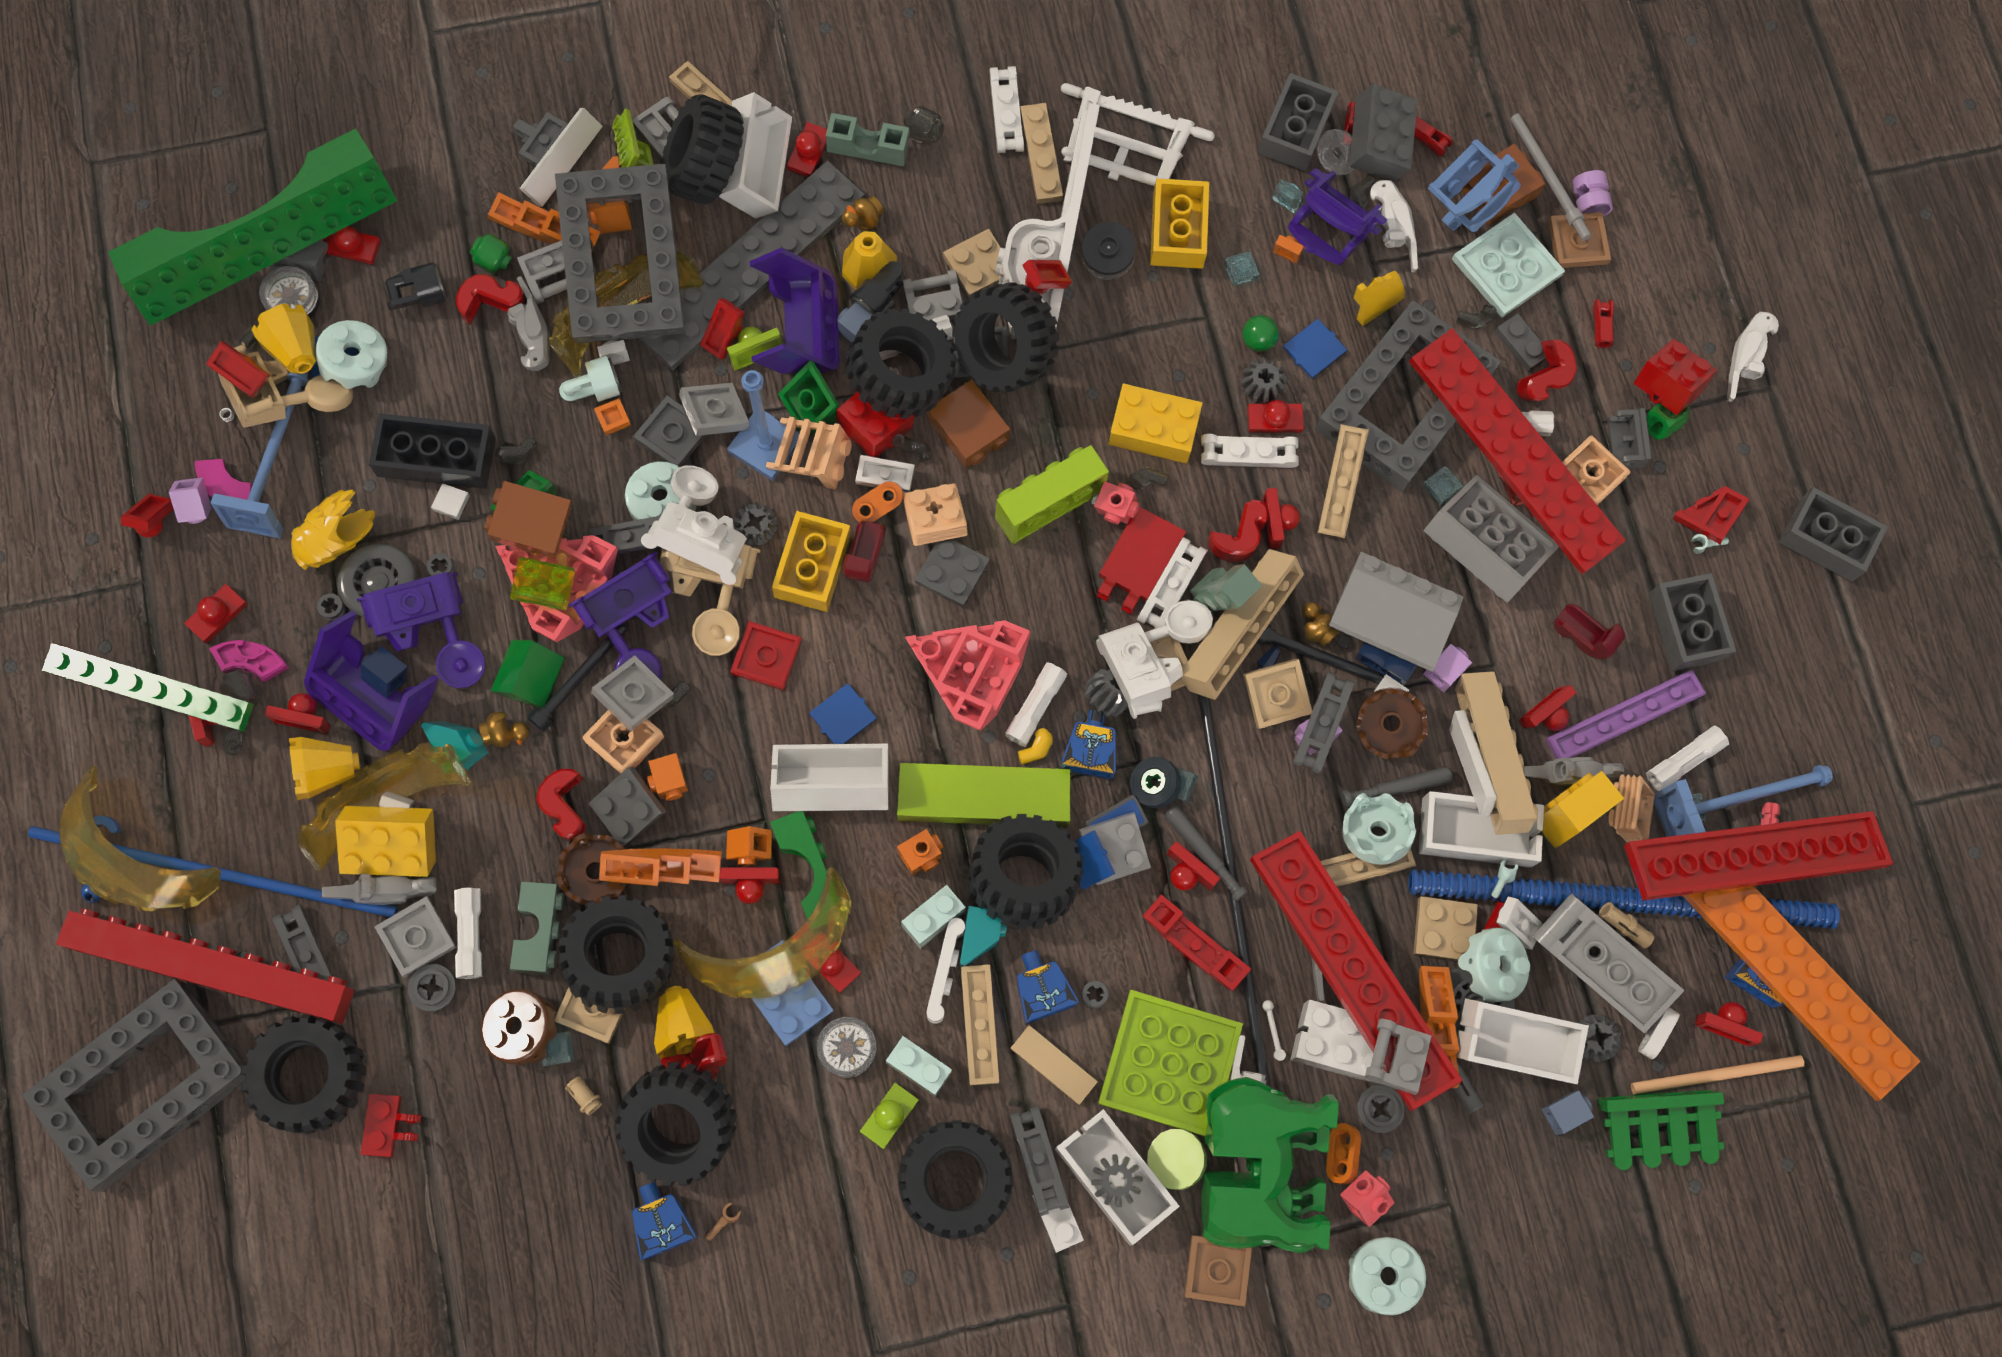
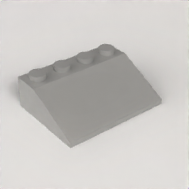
[1423,475,1559,603]
[1329,552,1463,672]

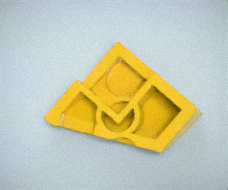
[1354,271,1405,326]

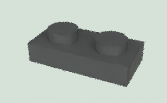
[1495,314,1546,372]

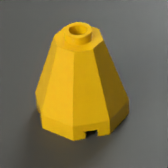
[842,231,897,290]
[251,304,316,374]
[289,737,360,800]
[654,986,716,1060]

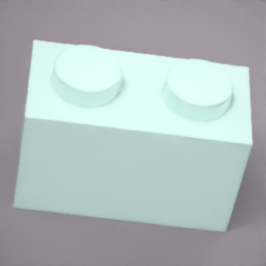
[901,885,965,949]
[886,1036,952,1097]

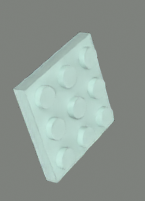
[1452,213,1565,318]

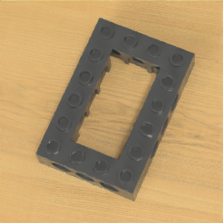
[555,164,686,344]
[1314,300,1501,492]
[22,979,247,1192]

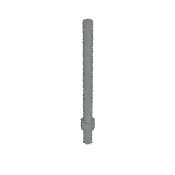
[1510,114,1592,241]

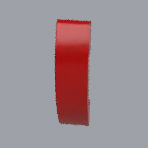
[1143,894,1251,992]

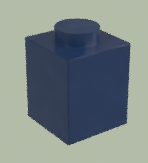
[361,646,408,699]

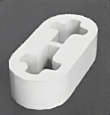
[1638,1007,1680,1060]

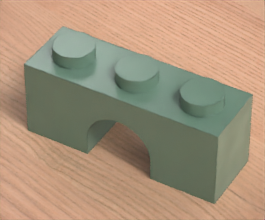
[826,113,909,166]
[1190,564,1262,611]
[510,882,565,976]

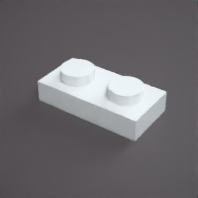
[855,455,915,493]
[1496,897,1543,950]
[1032,1188,1084,1252]

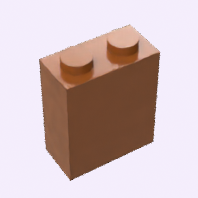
[1461,143,1546,226]
[927,379,1010,469]
[484,481,572,559]

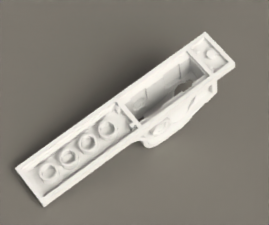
[995,103,1100,340]

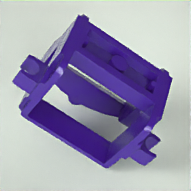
[1288,168,1388,265]

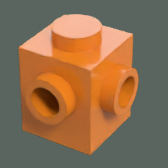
[647,753,688,801]
[726,826,772,867]
[897,829,943,876]

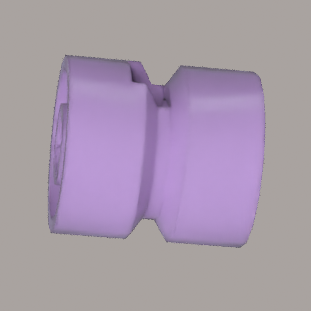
[1572,170,1613,216]

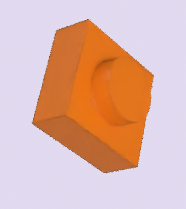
[1273,235,1304,264]
[594,398,631,436]

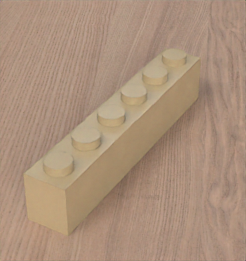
[1181,549,1304,700]
[1455,672,1538,835]

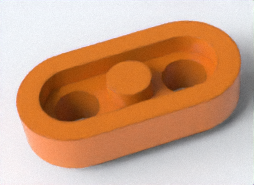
[852,481,903,522]
[1326,1123,1361,1185]

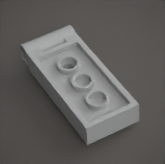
[1533,893,1684,1034]

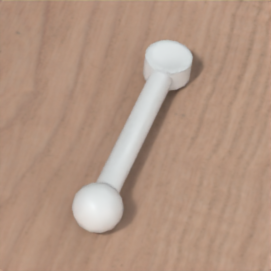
[1262,1000,1286,1061]

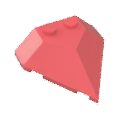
[495,535,618,642]
[905,620,1031,731]

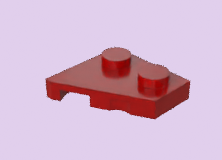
[1673,486,1749,545]

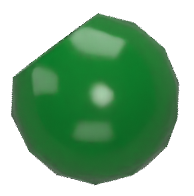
[1242,315,1279,353]

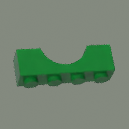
[770,811,848,933]

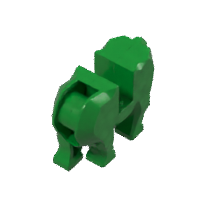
[1201,1077,1339,1253]

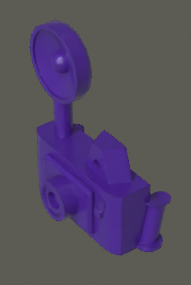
[569,552,672,680]
[356,572,485,689]

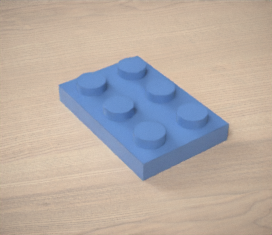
[735,940,834,1047]

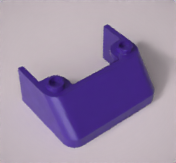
[750,248,840,374]
[304,611,439,751]

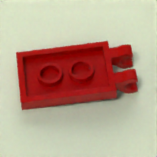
[1097,507,1186,615]

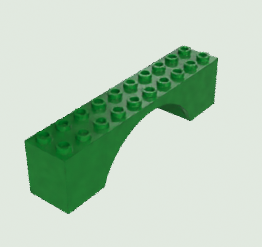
[108,129,397,326]

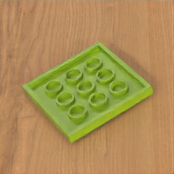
[1098,989,1243,1137]

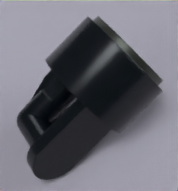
[850,261,903,315]
[385,262,448,310]

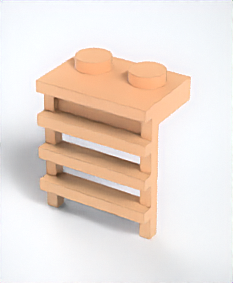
[766,416,852,490]

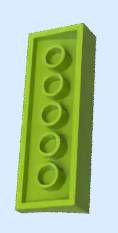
[897,763,1070,827]

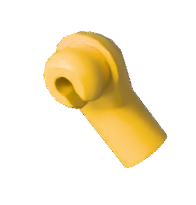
[1017,728,1053,765]

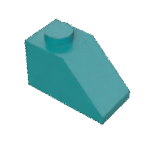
[421,721,488,773]
[960,906,1007,968]

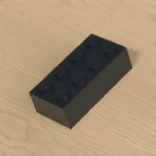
[369,413,496,489]

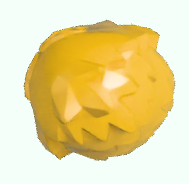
[291,490,375,570]

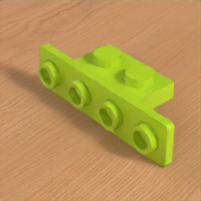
[612,108,654,168]

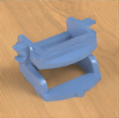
[1428,139,1521,232]

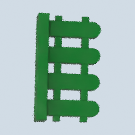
[1597,1090,1724,1170]

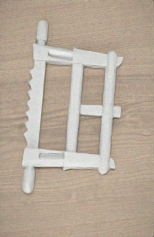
[1061,83,1215,187]

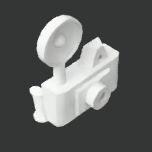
[641,465,747,585]
[1096,600,1213,719]

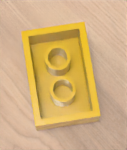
[1150,178,1209,269]
[1108,383,1203,464]
[772,511,851,612]
[1541,771,1624,849]
[335,806,436,877]

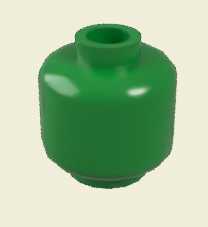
[470,233,513,274]

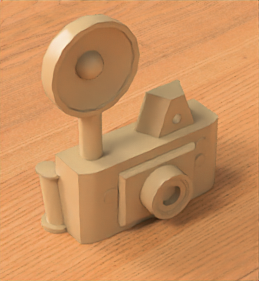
[218,342,353,428]
[660,544,761,656]

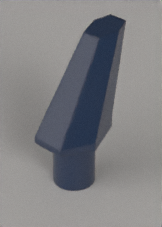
[1250,645,1280,672]

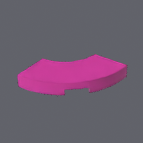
[195,459,252,500]
[209,640,289,682]

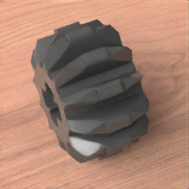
[1241,357,1288,404]
[1084,669,1128,717]
[1091,1154,1143,1207]

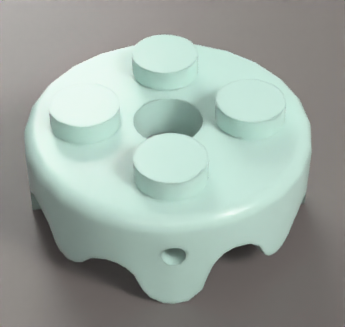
[316,320,387,389]
[625,461,696,520]
[1342,793,1416,865]
[1458,928,1530,1003]
[1349,1237,1426,1316]

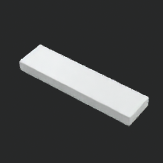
[519,108,603,207]
[1449,710,1497,816]

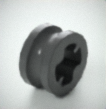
[427,553,454,576]
[317,594,346,621]
[1081,981,1108,1008]

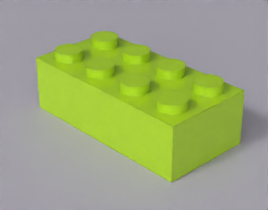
[995,445,1109,545]

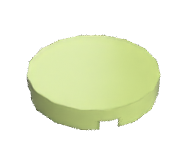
[1147,1129,1207,1190]

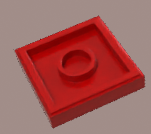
[730,621,802,691]

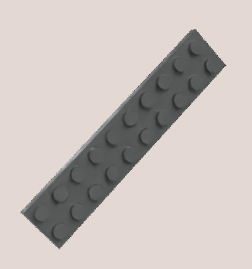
[639,161,865,371]

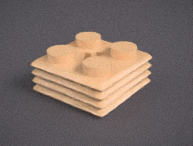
[1562,436,1630,505]
[903,483,968,546]
[583,710,664,774]
[1609,774,1655,843]

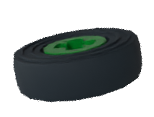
[1130,757,1181,808]

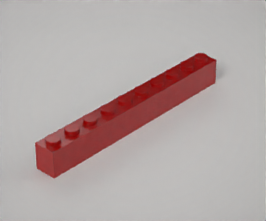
[56,908,355,1025]

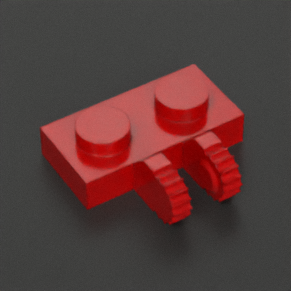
[360,1094,421,1158]

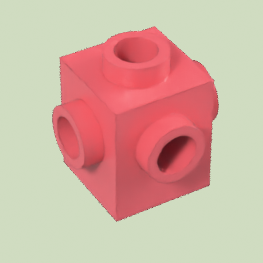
[1094,481,1140,525]
[1340,1170,1395,1227]

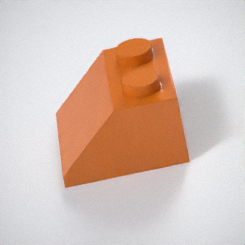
[587,156,632,234]

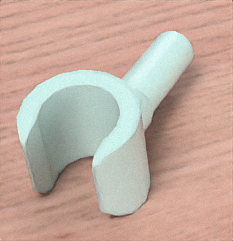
[1691,534,1729,554]
[1491,860,1518,898]

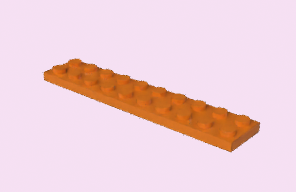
[1682,886,1921,1101]

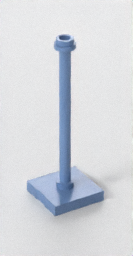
[727,370,800,481]
[210,372,309,539]
[1654,765,1833,837]

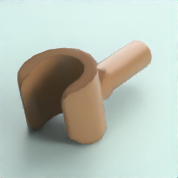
[705,1203,741,1241]

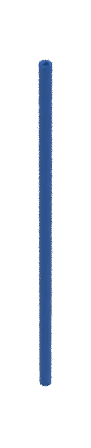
[28,826,398,917]

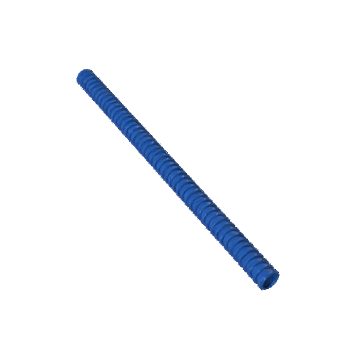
[1408,869,1840,929]

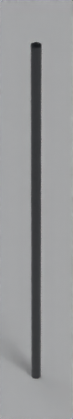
[1198,694,1271,1087]

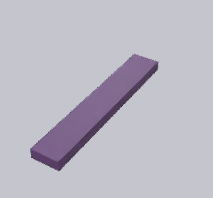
[1545,669,1706,759]

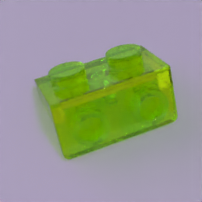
[510,557,575,611]

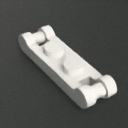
[989,66,1024,153]
[1201,434,1299,468]
[1137,537,1208,629]
[927,918,965,1024]

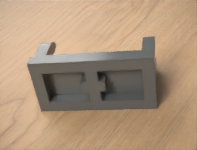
[269,240,330,282]
[1607,408,1651,469]

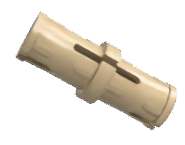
[1599,902,1654,949]

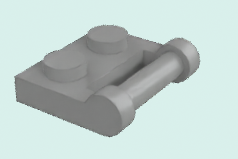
[632,97,679,159]
[517,240,567,304]
[903,270,962,320]
[1365,1019,1431,1095]

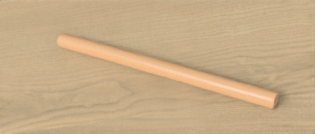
[1631,1055,1804,1095]

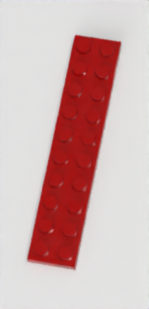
[1409,328,1626,575]
[1624,811,1893,901]
[1250,831,1463,1112]

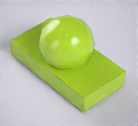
[727,326,783,370]
[860,1083,919,1149]

